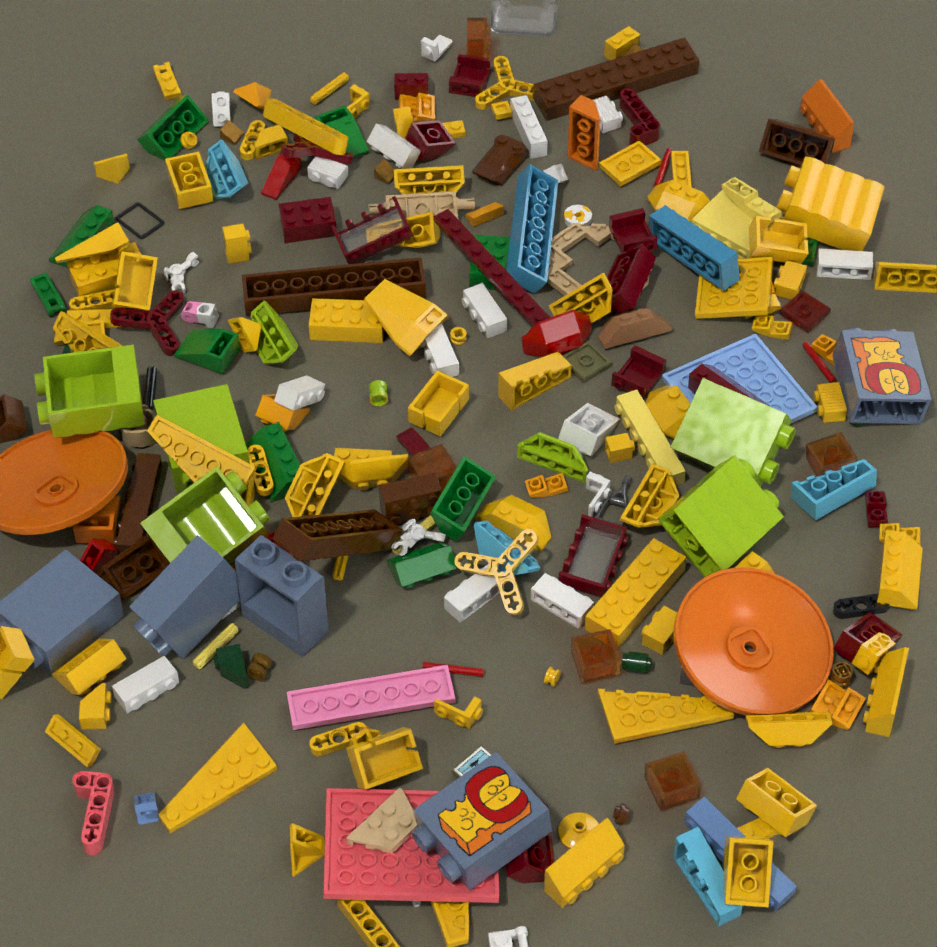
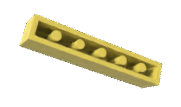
[614,390,686,486]

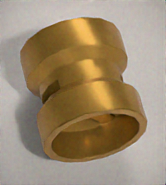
[246,653,272,681]
[830,661,853,689]

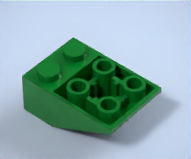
[315,105,369,158]
[174,328,240,374]

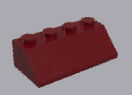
[607,244,656,314]
[688,364,770,406]
[506,803,554,883]

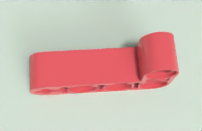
[72,771,115,856]

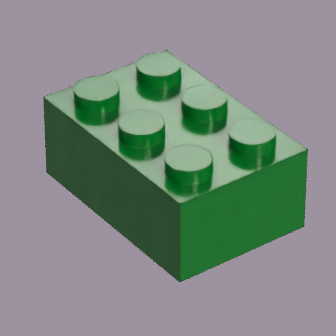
[469,234,510,290]

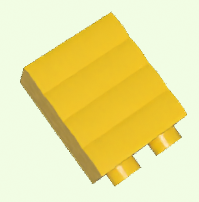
[776,157,885,251]

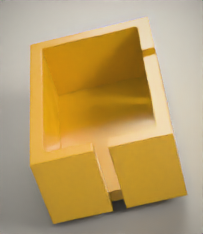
[749,216,808,264]
[112,251,158,311]
[408,370,469,437]
[0,626,35,700]
[346,727,423,790]

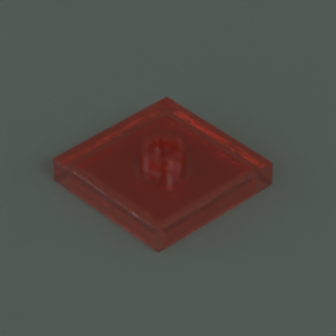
[779,290,831,333]

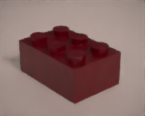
[279,197,337,243]

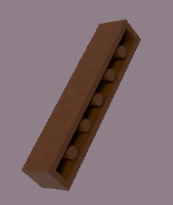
[114,453,163,555]

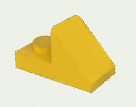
[393,107,414,140]

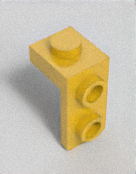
[347,84,370,119]
[852,632,895,675]
[433,696,483,729]

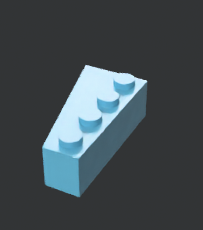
[791,459,877,521]
[673,827,743,927]

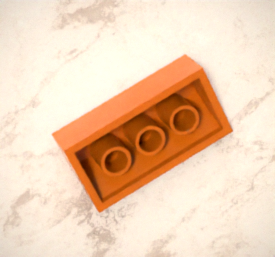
[800,79,854,153]
[567,95,600,171]

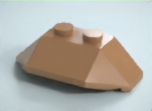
[598,308,673,349]

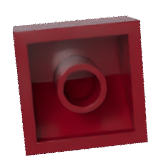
[394,73,428,100]
[405,120,456,161]

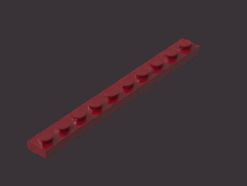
[433,209,550,327]

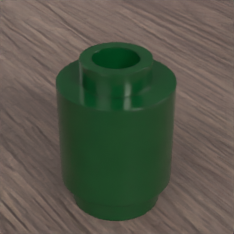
[622,651,652,673]

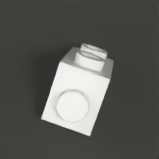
[421,35,453,62]
[212,91,230,127]
[586,472,612,517]

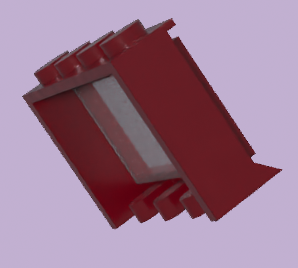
[331,196,414,264]
[558,514,629,598]

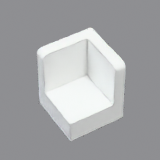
[543,164,569,183]

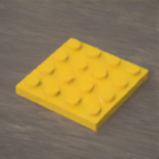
[695,257,773,319]

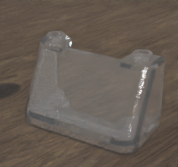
[491,0,560,37]

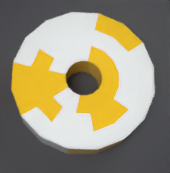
[564,205,592,227]

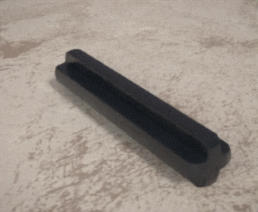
[144,366,157,410]

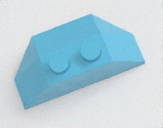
[205,139,248,199]
[474,520,541,575]

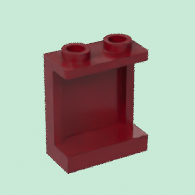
[449,54,491,97]
[609,208,658,253]
[611,345,666,400]

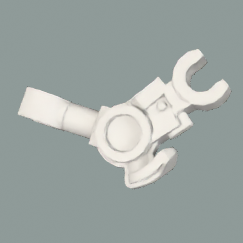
[164,252,199,294]
[391,519,445,556]

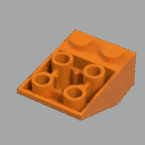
[73,496,121,544]

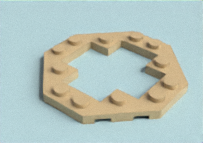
[547,223,649,296]

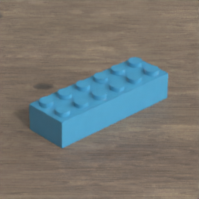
[649,205,740,291]

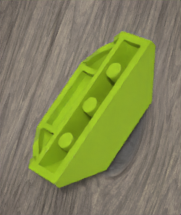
[251,300,299,365]
[517,432,588,484]

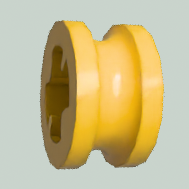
[450,327,467,345]
[544,666,561,687]

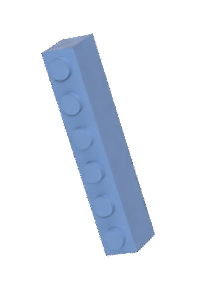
[684,797,797,911]

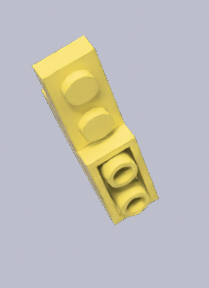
[721,177,782,224]

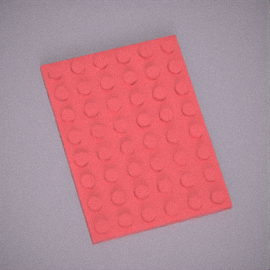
[323,788,499,903]

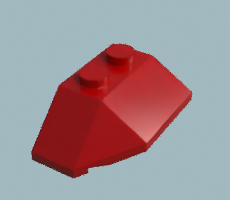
[521,310,592,357]

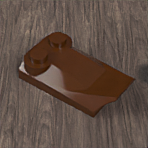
[472,135,529,186]
[98,534,170,600]

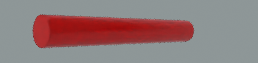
[654,148,672,187]
[802,341,837,383]
[423,662,484,677]

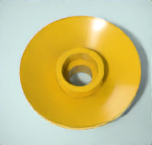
[558,812,599,849]

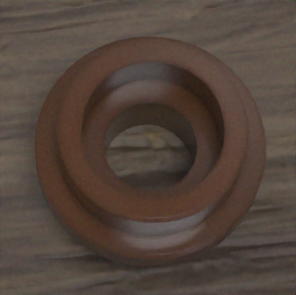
[612,803,630,824]

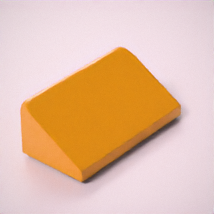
[465,202,504,227]

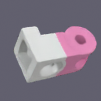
[181,301,219,328]

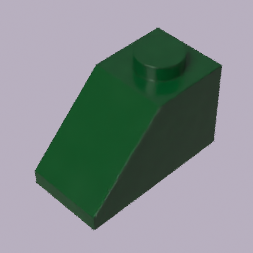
[213,644,248,689]

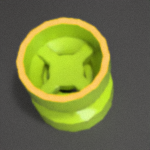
[369,380,388,406]

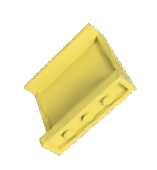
[692,189,784,259]

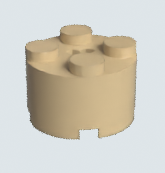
[120,404,156,448]

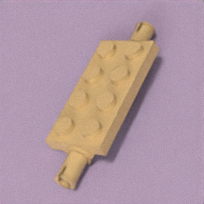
[369,191,475,222]

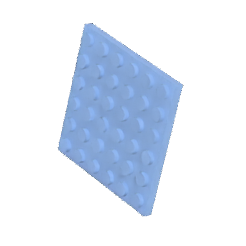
[662,334,818,423]

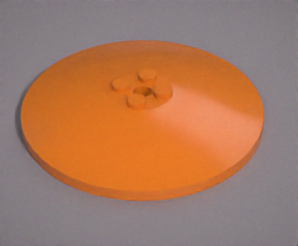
[0,429,128,535]
[674,567,833,715]

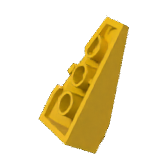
[366,211,441,248]
[53,311,122,353]

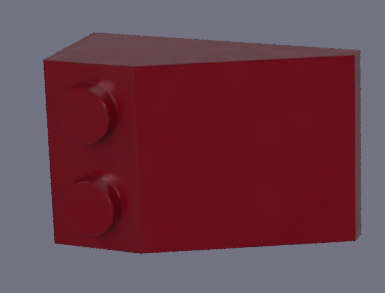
[833,612,903,669]

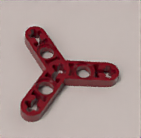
[280,133,353,164]
[110,291,184,356]

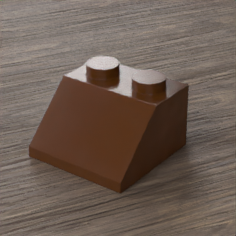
[0,394,27,443]

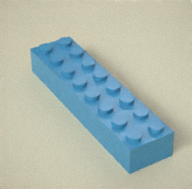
[506,164,558,294]

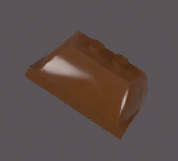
[759,119,835,165]

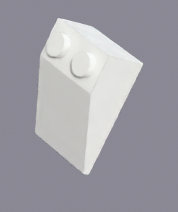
[558,403,620,456]

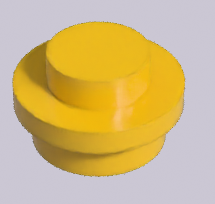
[181,132,197,149]

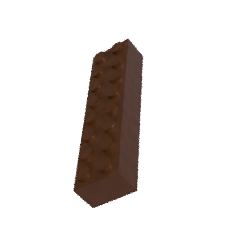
[273,509,403,562]

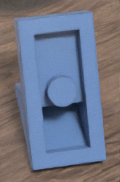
[134,792,159,825]

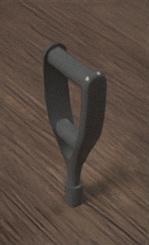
[596,475,632,526]

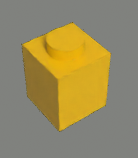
[605,433,635,463]

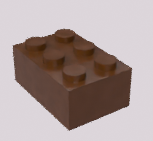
[379,472,442,525]

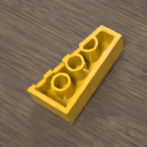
[498,352,572,411]

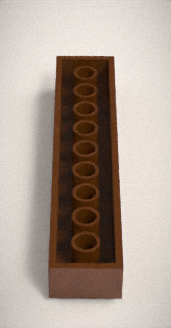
[533,37,700,121]
[242,257,426,316]

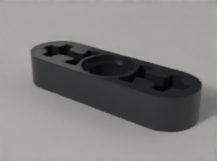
[833,594,890,619]

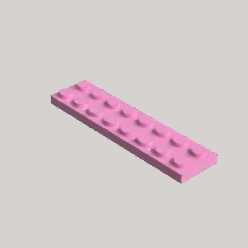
[287,665,456,730]

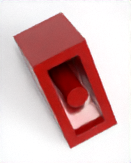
[80,539,119,575]

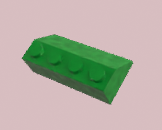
[137,94,209,161]
[49,205,114,268]
[246,422,300,503]
[430,456,496,542]

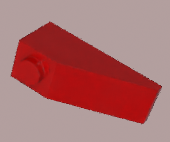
[261,154,302,200]

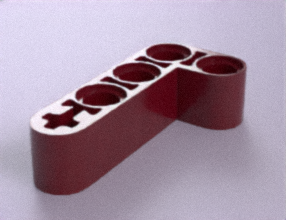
[619,88,660,146]

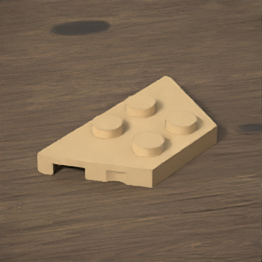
[346,788,417,854]

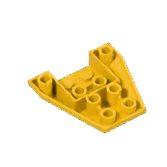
[364,279,450,356]

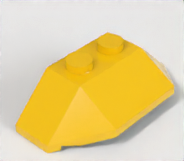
[394,165,465,194]
[647,180,710,223]
[548,273,612,324]
[646,385,691,439]
[285,453,345,517]
[338,454,409,491]
[620,463,679,527]
[475,495,552,552]
[746,712,832,748]

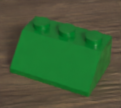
[386,542,457,588]

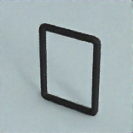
[115,202,164,239]

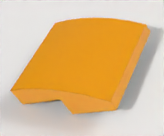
[399,92,435,123]
[809,679,866,730]

